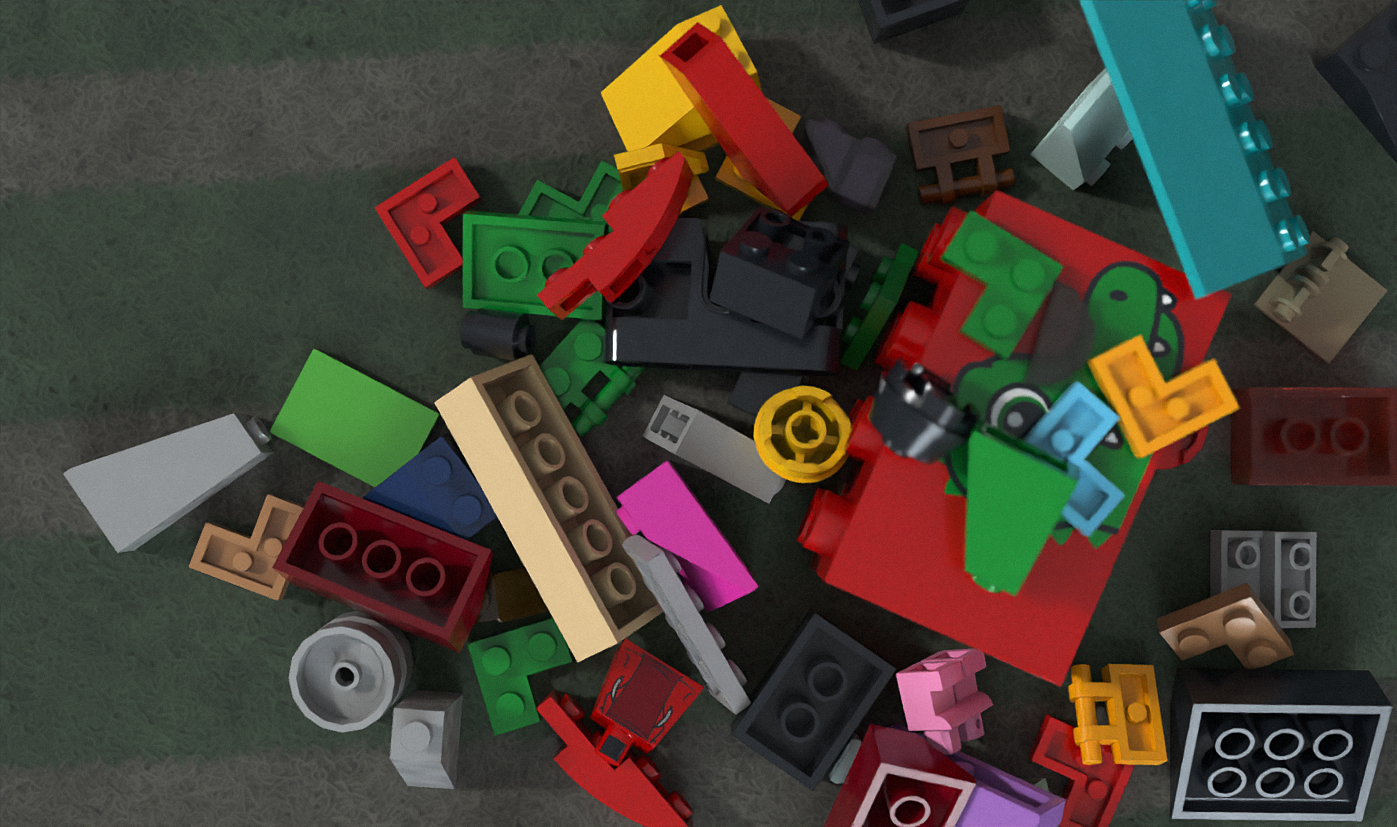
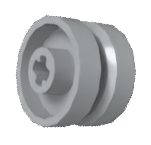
[289,611,414,733]

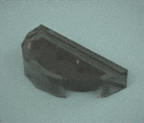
[1022,280,1095,386]

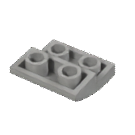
[1210,530,1317,628]

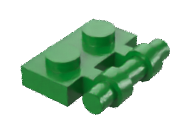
[539,319,646,438]

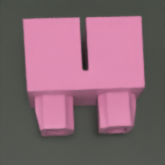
[896,648,993,755]

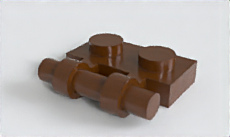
[905,105,1015,205]

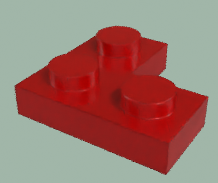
[374,157,482,290]
[1028,714,1135,827]

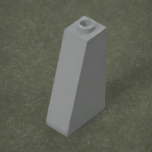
[63,413,274,553]

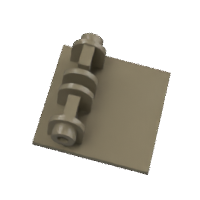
[1254,231,1388,364]

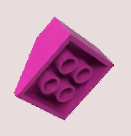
[616,460,759,612]

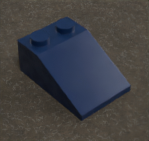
[362,433,497,540]

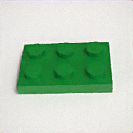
[463,211,609,320]

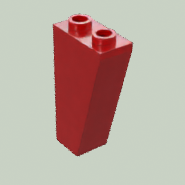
[659,22,829,217]

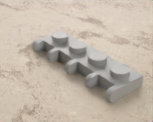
[622,535,751,715]

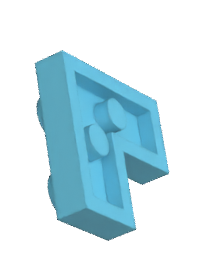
[1023,382,1125,536]

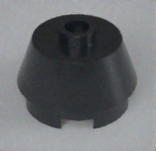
[868,357,981,465]

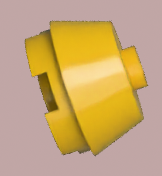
[754,386,851,483]

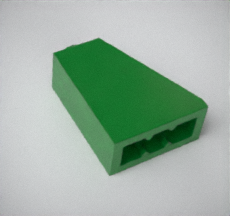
[965,419,1079,596]

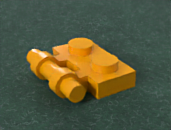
[1068,664,1168,765]

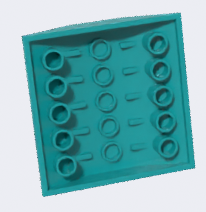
[1080,0,1310,299]

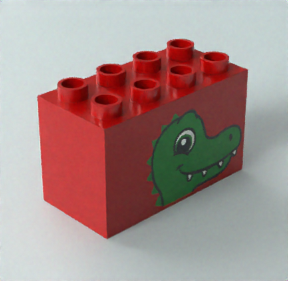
[795,190,1232,687]

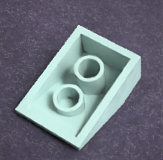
[1030,68,1133,190]

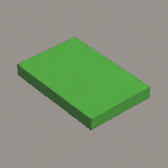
[270,348,441,487]

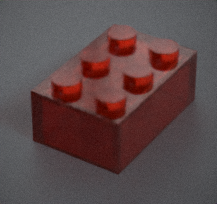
[1231,387,1397,486]

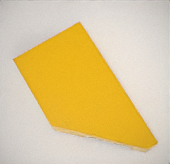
[614,143,709,191]

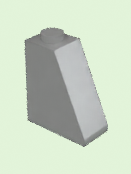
[642,395,786,504]
[390,690,463,789]

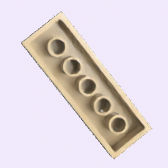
[434,354,664,662]

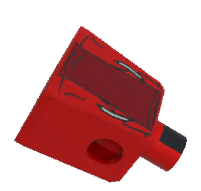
[590,638,703,766]

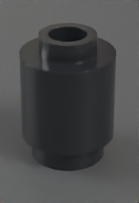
[460,308,536,361]

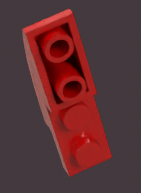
[537,151,694,320]
[536,690,694,827]

